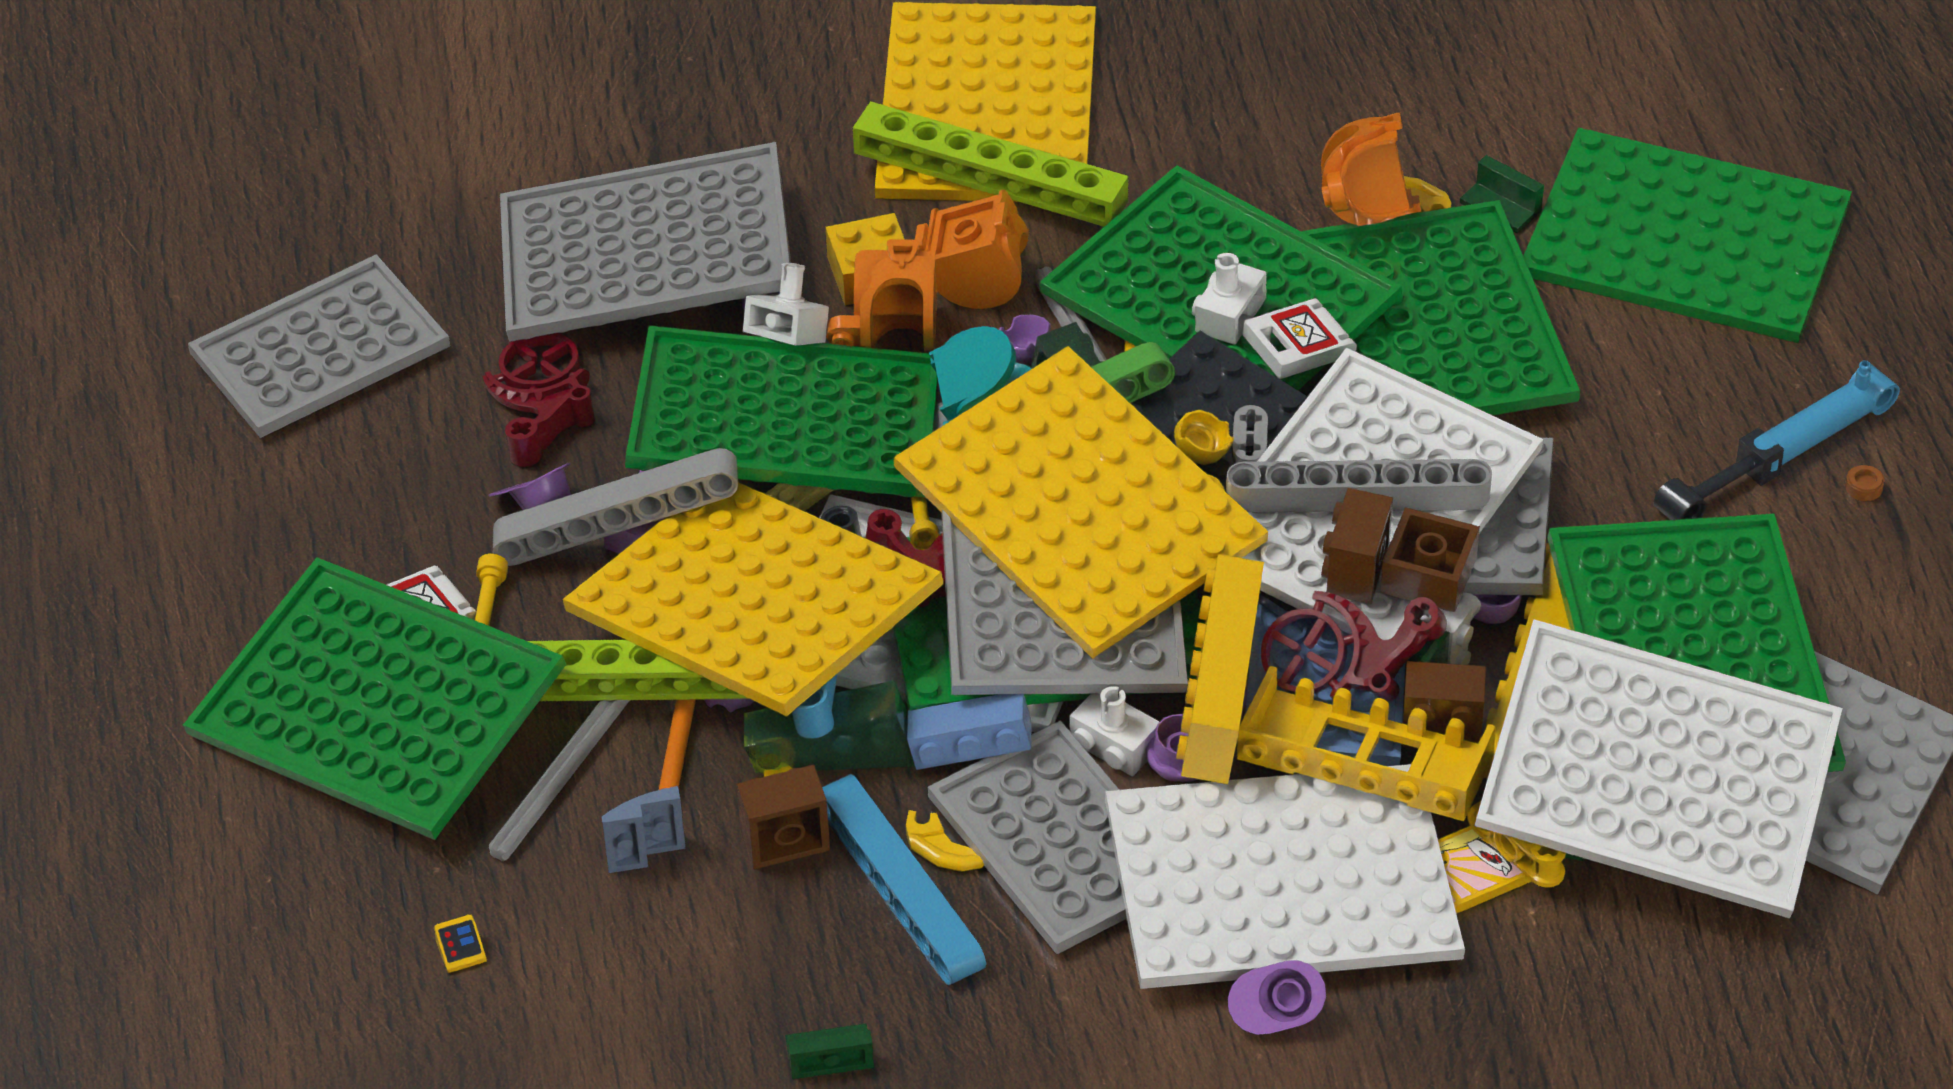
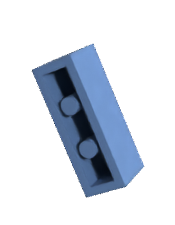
[907,693,1031,770]

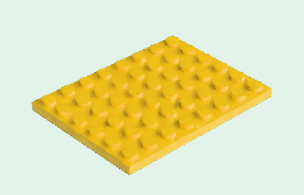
[875,2,1096,202]
[894,346,1268,659]
[563,482,944,716]

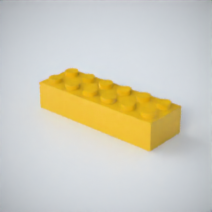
[1176,554,1264,784]

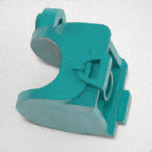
[929,326,1032,425]

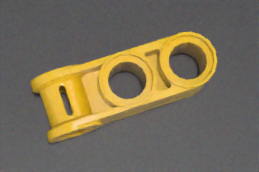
[1467,801,1566,888]

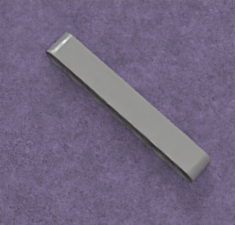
[492,448,738,566]
[1226,459,1492,513]

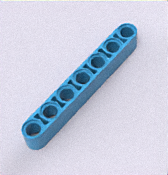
[822,774,986,985]

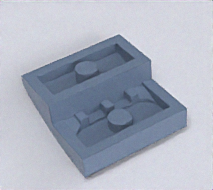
[602,786,685,873]

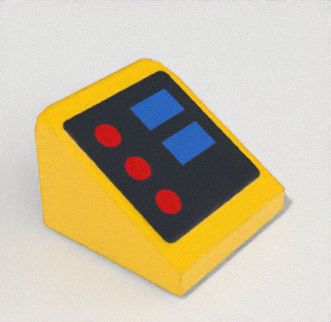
[434,915,487,973]

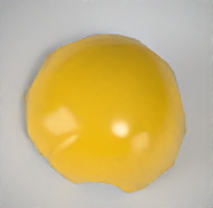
[1174,410,1234,465]

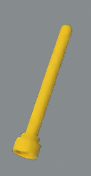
[909,496,940,550]
[475,554,508,626]

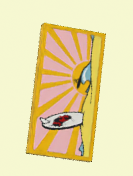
[1438,826,1532,914]

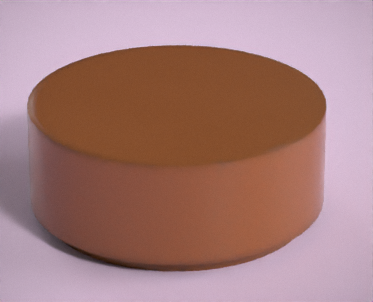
[1845,465,1885,501]

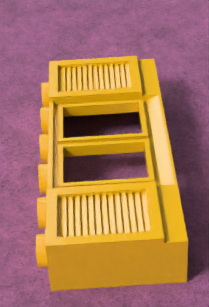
[1237,666,1496,821]

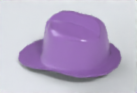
[489,463,571,510]
[1228,960,1326,1035]

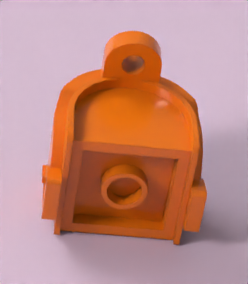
[1321,113,1421,226]
[915,190,1029,309]
[826,239,937,352]

